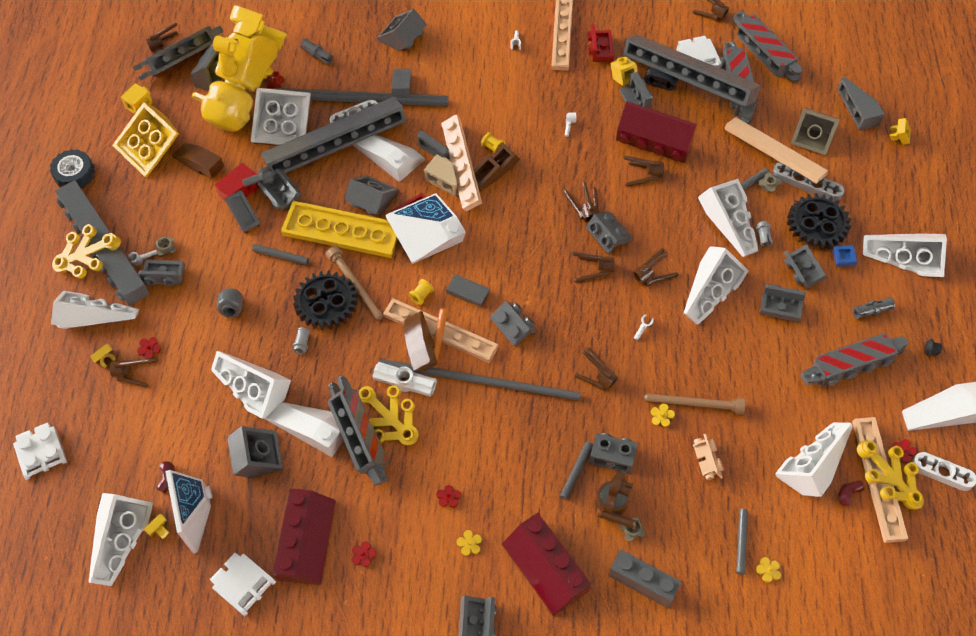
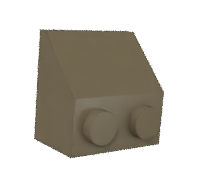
[790,107,840,155]

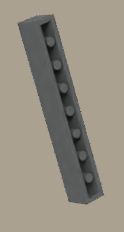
[623,34,761,107]
[261,97,406,173]
[55,180,149,306]

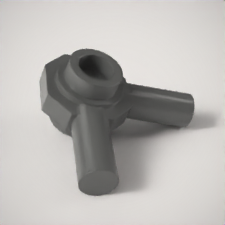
[242,166,275,187]

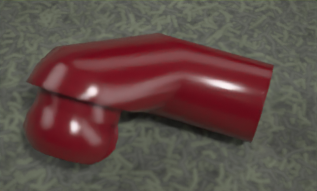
[156,461,175,493]
[838,480,864,506]

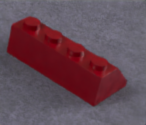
[616,101,697,163]
[273,488,336,585]
[502,513,591,616]

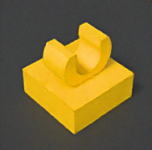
[890,118,911,145]
[90,343,116,368]
[144,513,169,539]

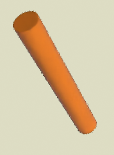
[433,309,448,368]

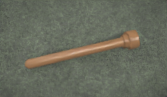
[326,246,383,320]
[644,394,745,415]

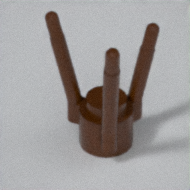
[692,0,729,21]
[146,23,178,52]
[624,156,664,186]
[564,182,599,222]
[633,248,678,286]
[572,252,615,282]
[575,347,618,390]
[110,358,158,388]

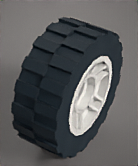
[50,149,95,188]

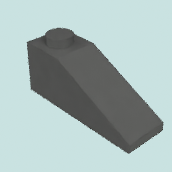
[837,77,884,130]

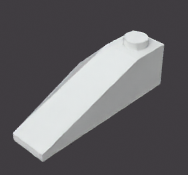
[352,134,425,182]
[698,179,759,257]
[863,234,947,277]
[684,246,749,324]
[51,291,139,329]
[211,351,291,419]
[902,382,976,431]
[265,402,344,457]
[775,423,853,497]
[89,493,153,586]

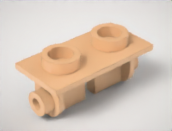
[693,434,724,480]

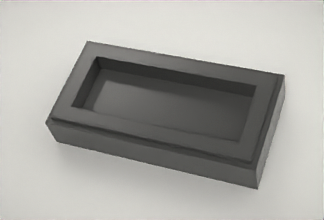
[392,69,411,94]
[417,130,449,159]
[224,190,260,233]
[446,275,490,307]

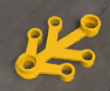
[52,224,121,279]
[358,385,419,446]
[857,440,924,510]

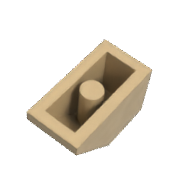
[424,154,458,197]

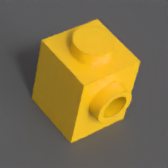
[611,57,637,86]
[121,83,153,114]

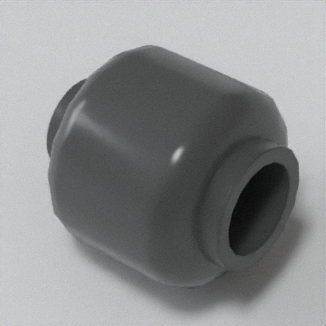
[217,288,243,318]

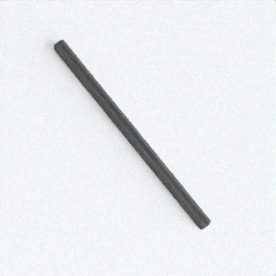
[274,88,449,106]

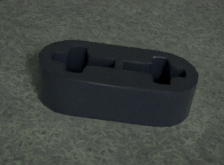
[644,68,678,91]

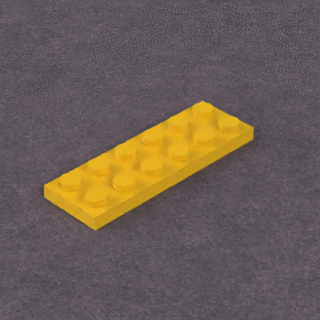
[281,201,398,258]

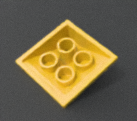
[112,103,179,177]

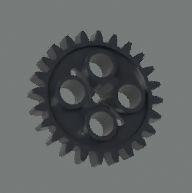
[787,193,851,250]
[293,270,358,330]

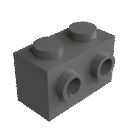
[589,433,638,474]

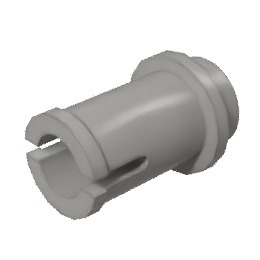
[756,221,773,247]
[292,327,310,354]

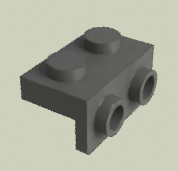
[620,72,653,109]
[258,168,302,210]
[586,211,632,253]
[784,244,827,289]
[138,260,185,286]
[759,284,806,322]
[490,301,537,346]
[458,596,497,636]

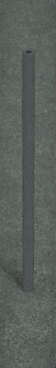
[380,359,581,401]

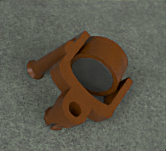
[596,470,638,531]

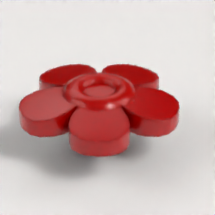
[266,71,285,89]
[137,337,161,359]
[891,439,917,463]
[436,485,461,507]
[352,541,376,567]

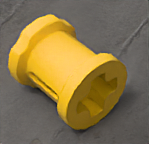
[481,132,505,154]
[408,279,434,305]

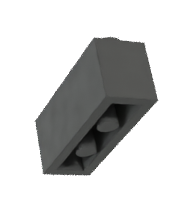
[609,549,681,609]

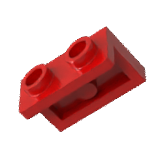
[587,24,614,62]

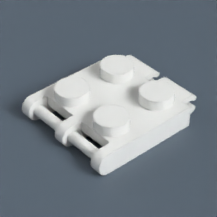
[676,36,722,68]
[13,422,67,480]
[210,553,276,617]

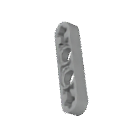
[772,162,844,202]

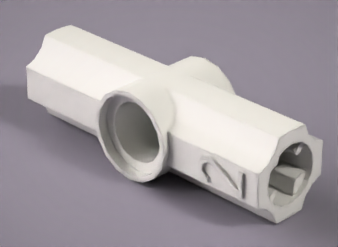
[373,362,437,397]

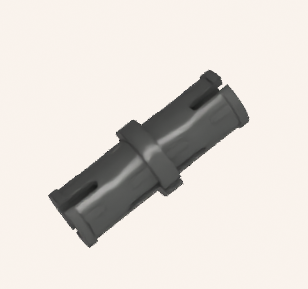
[300,38,333,65]
[852,297,895,319]

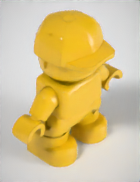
[192,5,287,132]

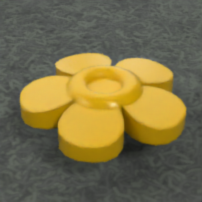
[651,404,675,427]
[457,530,482,556]
[756,557,781,583]

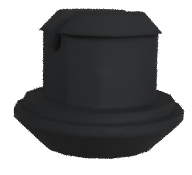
[924,339,942,356]

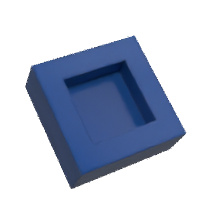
[832,245,857,267]

